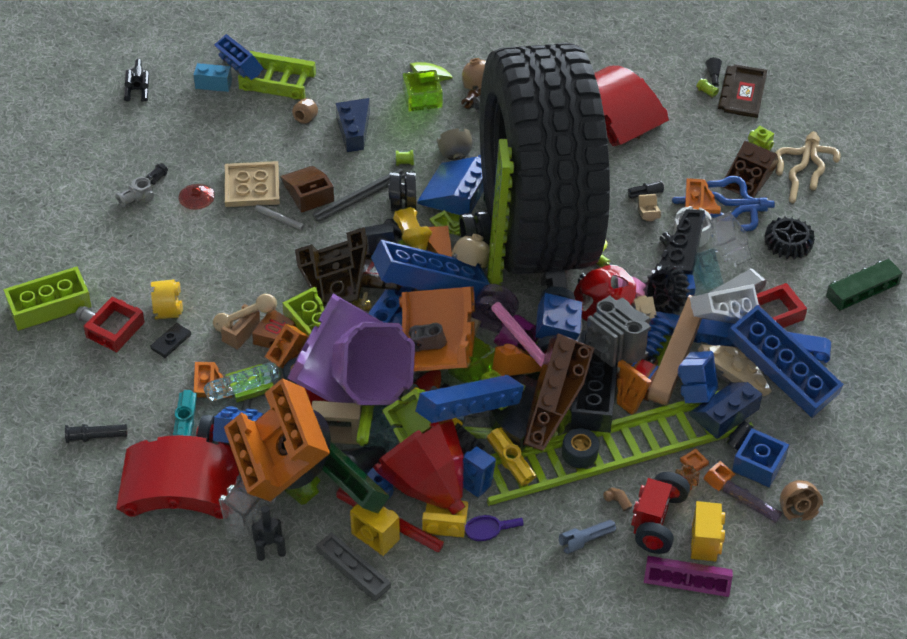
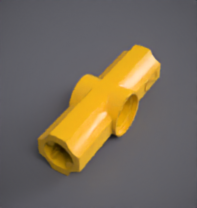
[486,428,536,486]

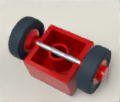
[631,472,690,554]

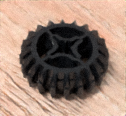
[764,216,815,260]
[643,265,690,314]

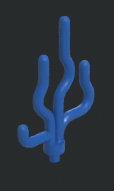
[672,176,775,232]

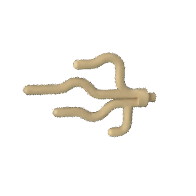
[775,131,841,203]

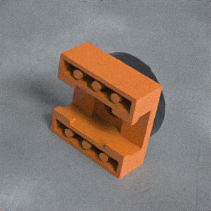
[224,378,331,501]

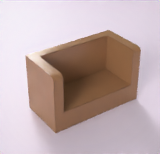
[221,304,260,350]

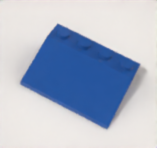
[417,157,484,215]

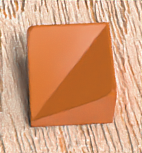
[703,461,735,491]

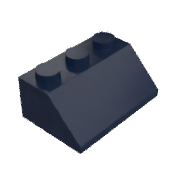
[689,382,763,439]

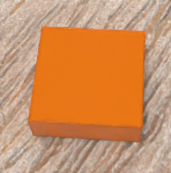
[680,448,709,474]

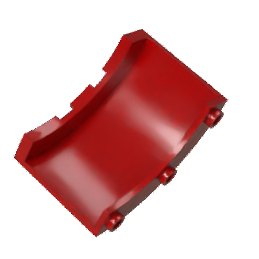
[594,65,669,146]
[116,435,239,519]

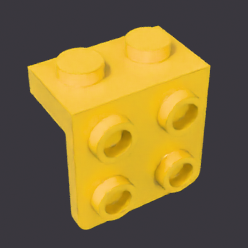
[422,500,468,538]

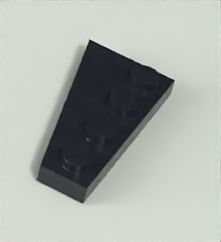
[655,209,705,275]

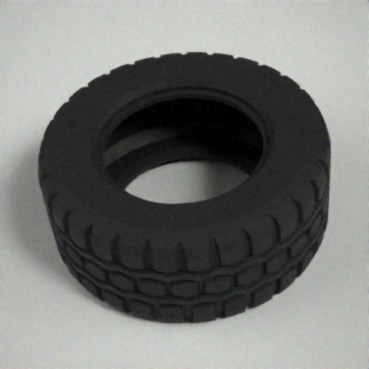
[479,43,610,275]

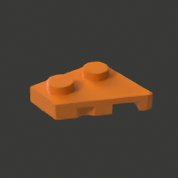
[685,178,721,214]
[617,360,652,415]
[194,362,232,398]

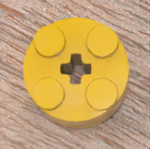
[151,279,183,320]

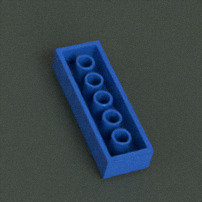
[371,240,491,303]
[727,305,844,418]

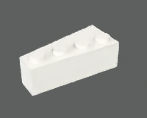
[690,284,759,324]

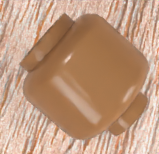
[292,98,318,124]

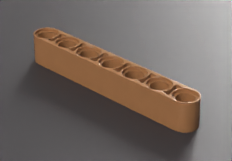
[648,295,703,406]

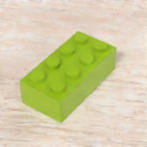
[3,266,92,331]

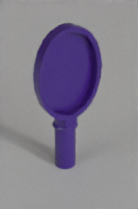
[465,515,524,541]

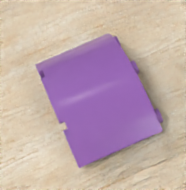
[288,294,384,403]

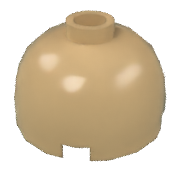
[452,234,489,268]

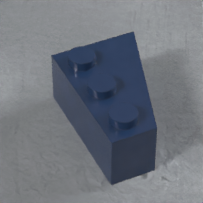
[336,98,370,152]

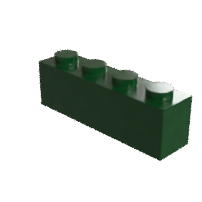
[826,258,903,311]

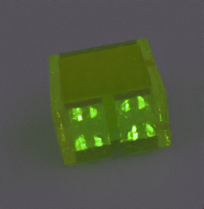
[402,69,443,112]
[448,336,495,384]

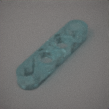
[204,362,280,401]

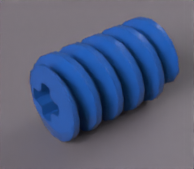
[646,315,674,358]

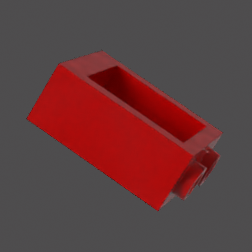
[756,283,807,328]
[84,297,145,353]

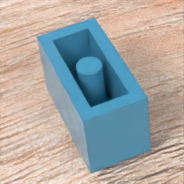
[193,63,232,92]

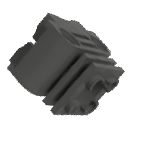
[586,296,651,367]

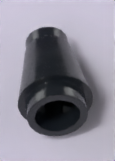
[726,420,754,450]

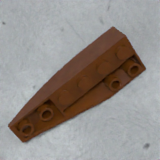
[524,333,594,451]

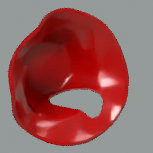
[574,265,636,321]

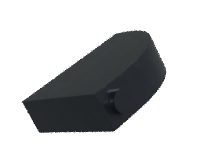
[489,374,538,452]

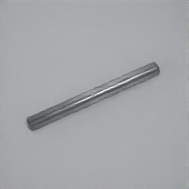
[313,169,404,222]

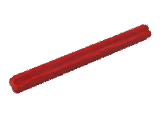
[336,487,444,552]

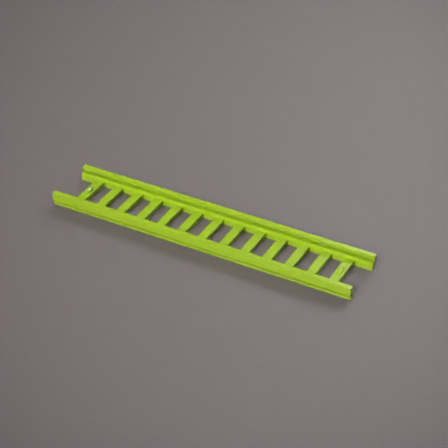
[487,390,754,506]

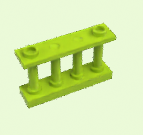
[238,51,316,100]

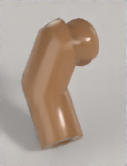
[603,488,632,511]

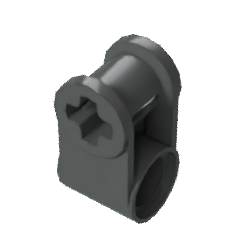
[409,323,447,352]

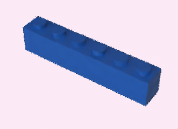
[416,375,524,423]

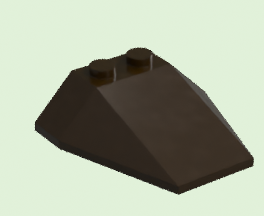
[295,227,368,308]

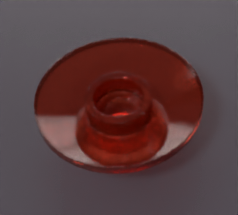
[179,184,215,210]

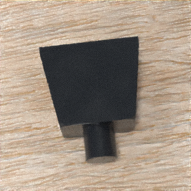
[364,222,396,253]

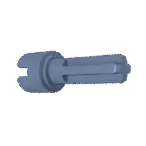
[559,520,616,554]

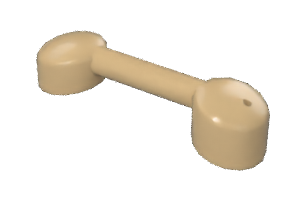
[213,294,277,332]

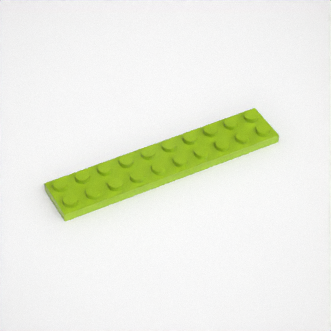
[487,139,514,302]

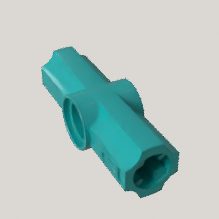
[173,390,197,436]

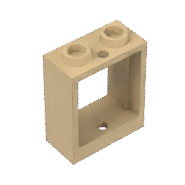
[312,401,361,445]

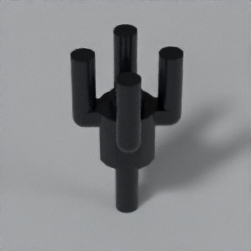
[124,59,150,102]
[252,505,286,561]

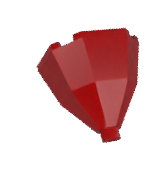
[373,419,466,515]

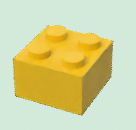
[691,501,725,562]
[350,504,400,556]

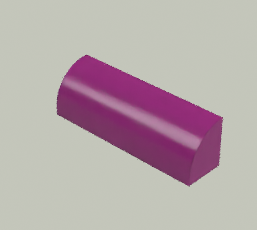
[644,556,733,597]

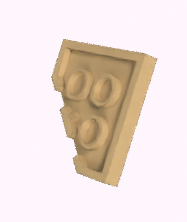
[698,345,772,396]

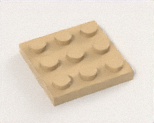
[225,161,280,207]

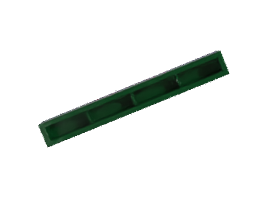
[322,442,390,514]

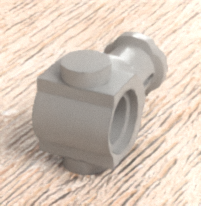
[115,176,154,208]

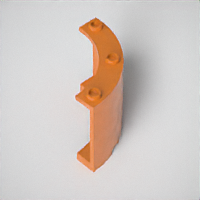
[399,287,475,371]

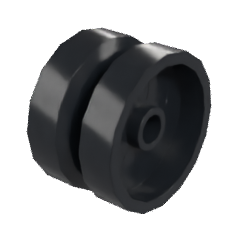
[388,171,416,211]
[459,210,491,247]

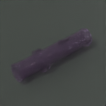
[722,480,783,524]

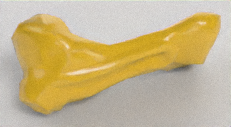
[393,207,432,250]

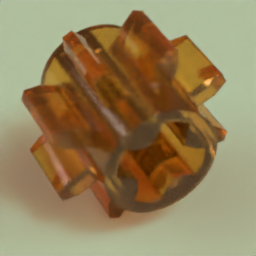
[675,464,700,490]

